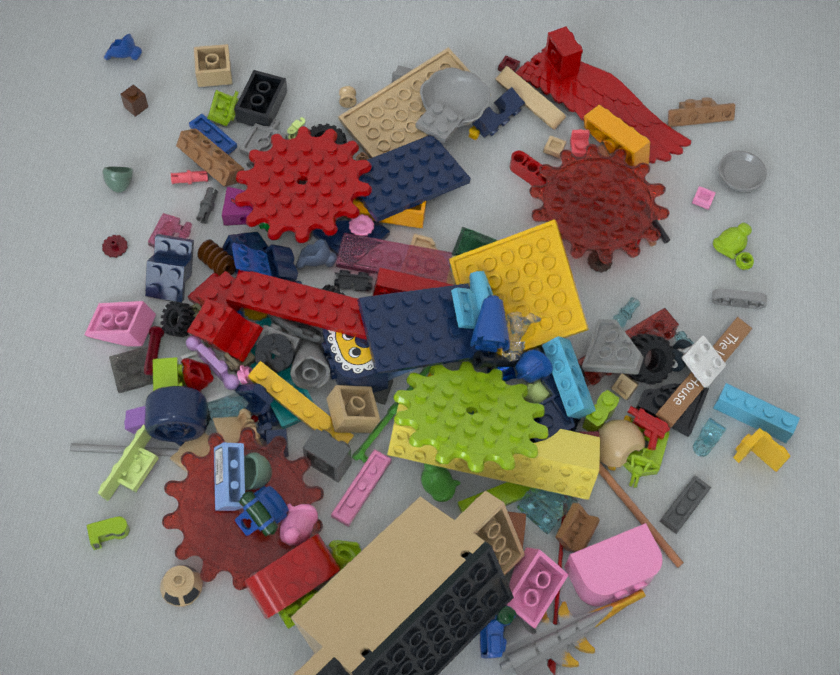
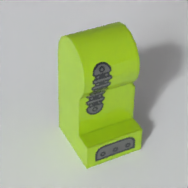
[86,516,130,550]

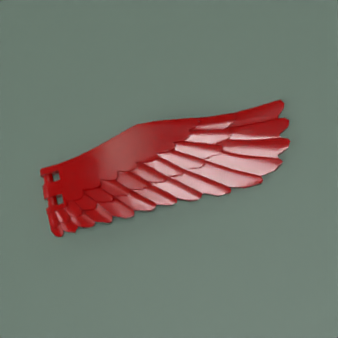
[516,47,691,164]

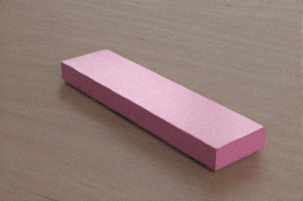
[331,449,392,527]

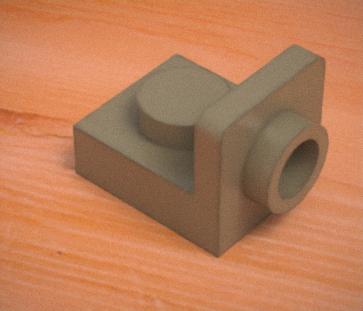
[224,352,255,373]

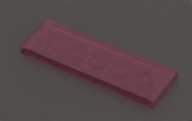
[336,233,453,283]

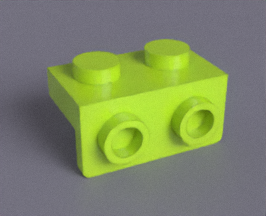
[207,90,239,126]

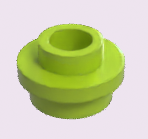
[735,252,754,270]

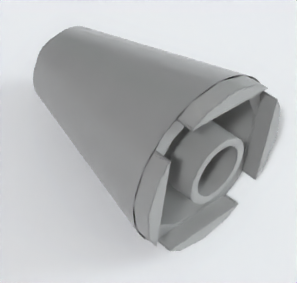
[290,339,330,389]

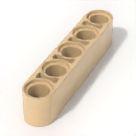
[495,66,566,130]

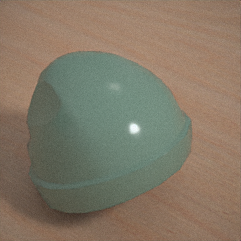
[102,166,133,193]
[244,452,272,490]

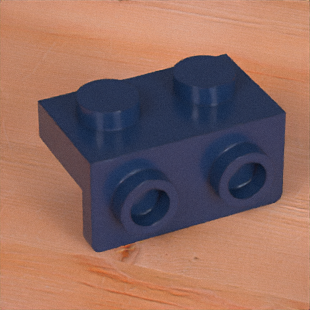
[235,383,274,415]

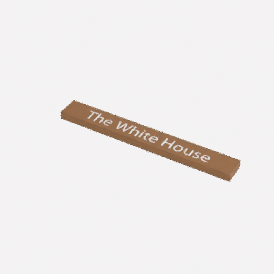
[655,317,753,427]

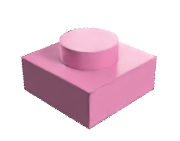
[692,186,716,210]

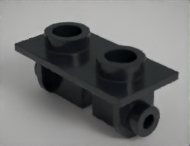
[334,270,373,292]

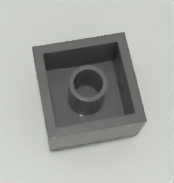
[303,428,352,483]

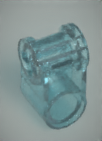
[693,418,727,457]

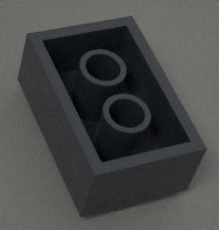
[234,70,287,126]

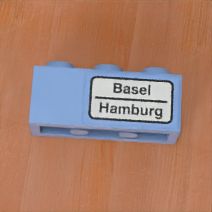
[214,442,245,511]

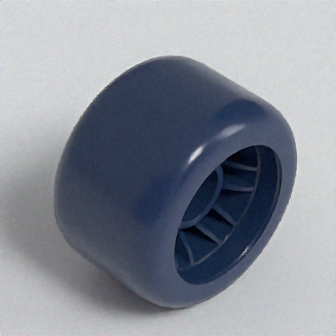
[144,386,207,442]

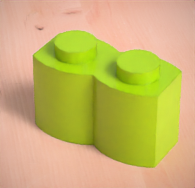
[582,390,619,431]

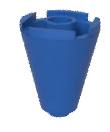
[470,295,510,352]

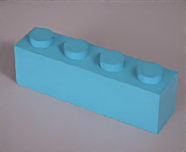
[713,383,800,443]

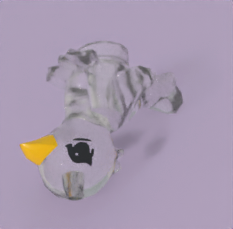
[496,312,541,361]

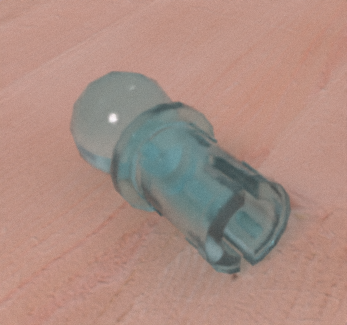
[613,297,640,328]

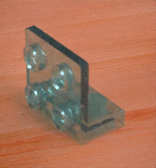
[517,488,578,535]

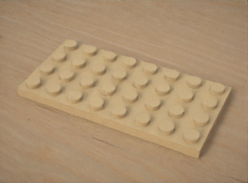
[338,47,491,158]

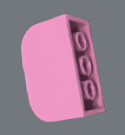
[564,523,662,606]

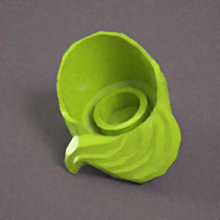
[713,222,752,259]
[328,540,361,571]

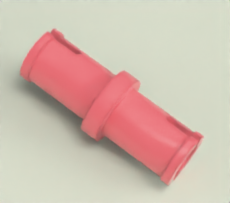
[171,170,208,185]

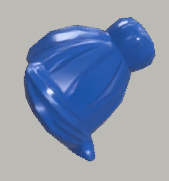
[104,33,142,60]

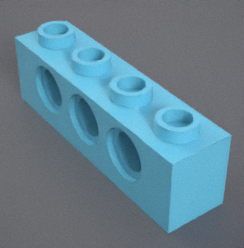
[542,336,596,419]

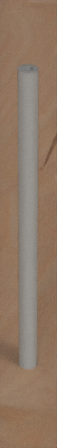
[70,443,179,456]

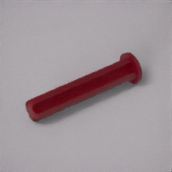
[144,326,164,376]

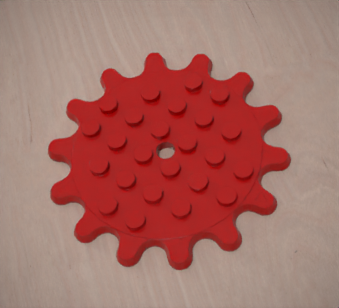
[234,126,372,244]

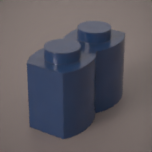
[264,244,298,282]

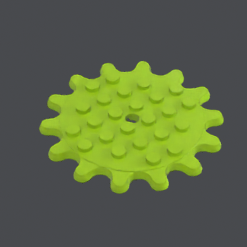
[393,361,549,473]

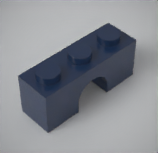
[472,87,525,138]

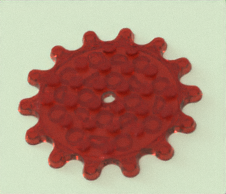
[529,144,670,264]
[162,427,324,590]

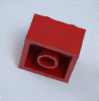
[545,26,583,80]

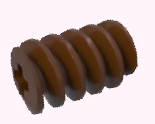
[197,239,236,276]

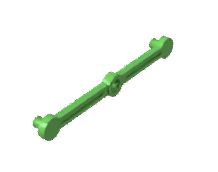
[352,366,431,463]

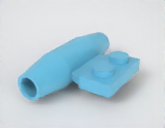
[451,271,493,329]

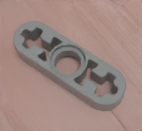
[712,289,767,309]

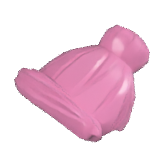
[280,503,318,546]

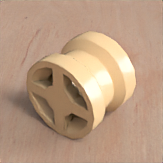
[339,86,356,108]

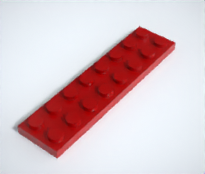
[226,270,367,340]

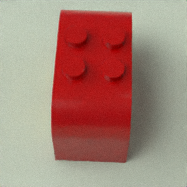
[243,533,341,619]

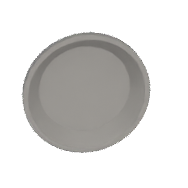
[718,151,767,192]

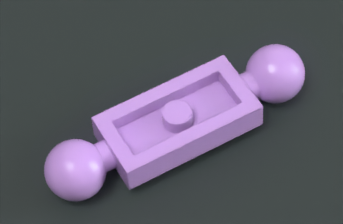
[186,336,239,390]

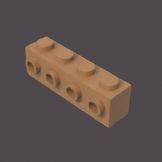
[176,128,244,187]

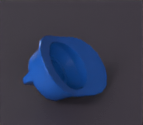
[515,349,553,383]

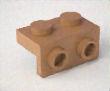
[555,503,600,552]

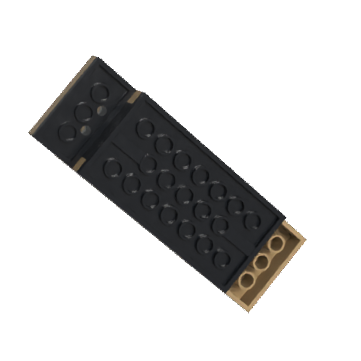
[291,491,525,675]

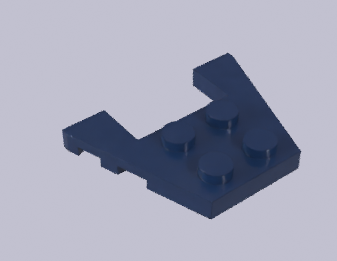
[530,373,575,443]

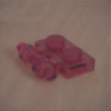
[148,213,192,248]

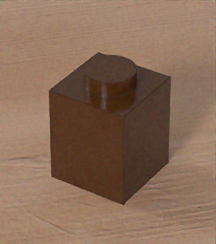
[120,84,148,117]

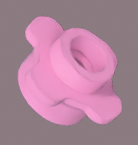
[237,365,254,385]

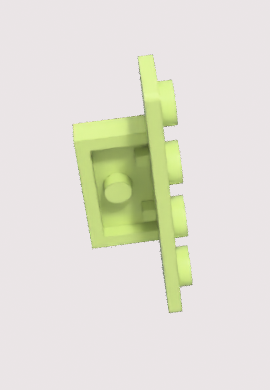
[98,425,159,501]

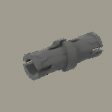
[196,187,218,223]

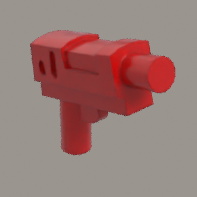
[627,406,670,450]

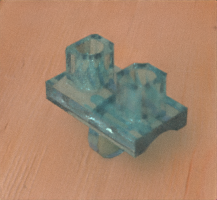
[207,396,246,423]

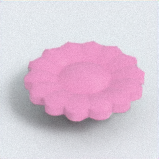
[349,214,374,237]

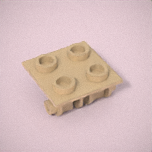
[212,408,263,449]

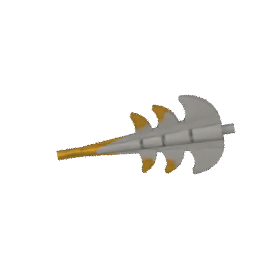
[499,589,646,675]

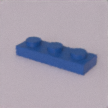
[189,113,237,154]

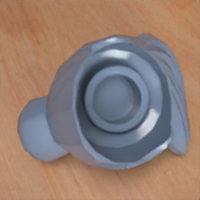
[296,239,337,270]

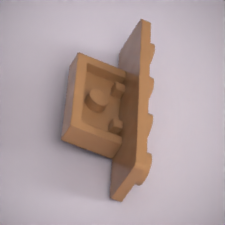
[668,97,736,127]

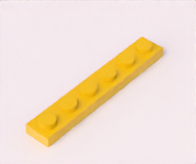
[247,361,354,444]

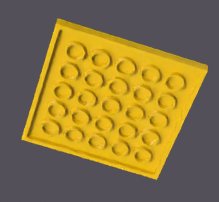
[449,220,589,355]

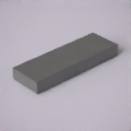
[659,475,712,534]

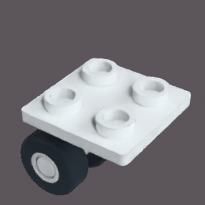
[671,336,726,387]

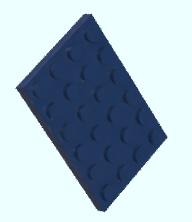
[357,135,471,222]
[357,283,488,375]

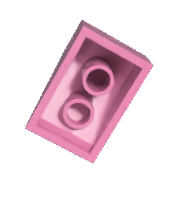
[84,301,156,347]
[506,547,569,628]

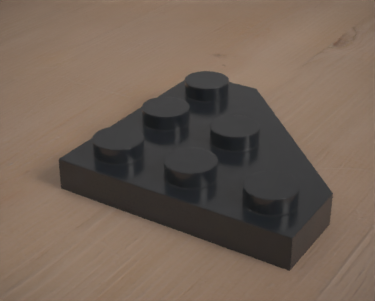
[636,383,709,437]

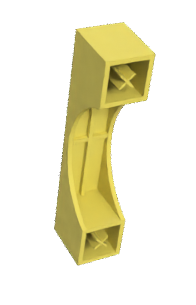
[387,404,600,500]

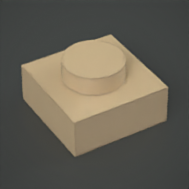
[543,135,567,158]
[611,373,640,400]

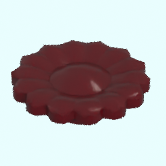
[102,235,128,258]

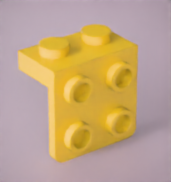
[733,428,790,472]

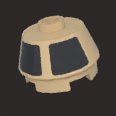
[160,565,203,607]

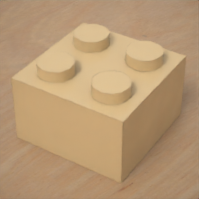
[194,44,232,87]
[326,385,380,433]

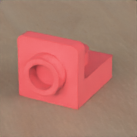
[570,129,590,158]

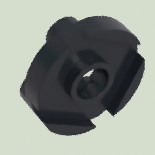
[255,334,295,373]

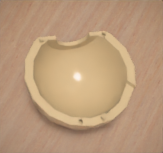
[598,420,645,468]

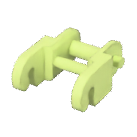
[287,117,305,140]

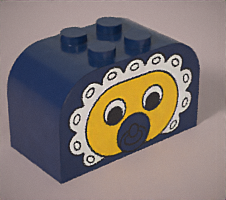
[321,328,388,393]

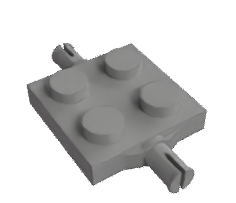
[239,119,287,168]

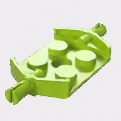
[623,419,670,488]

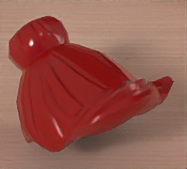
[181,358,214,393]

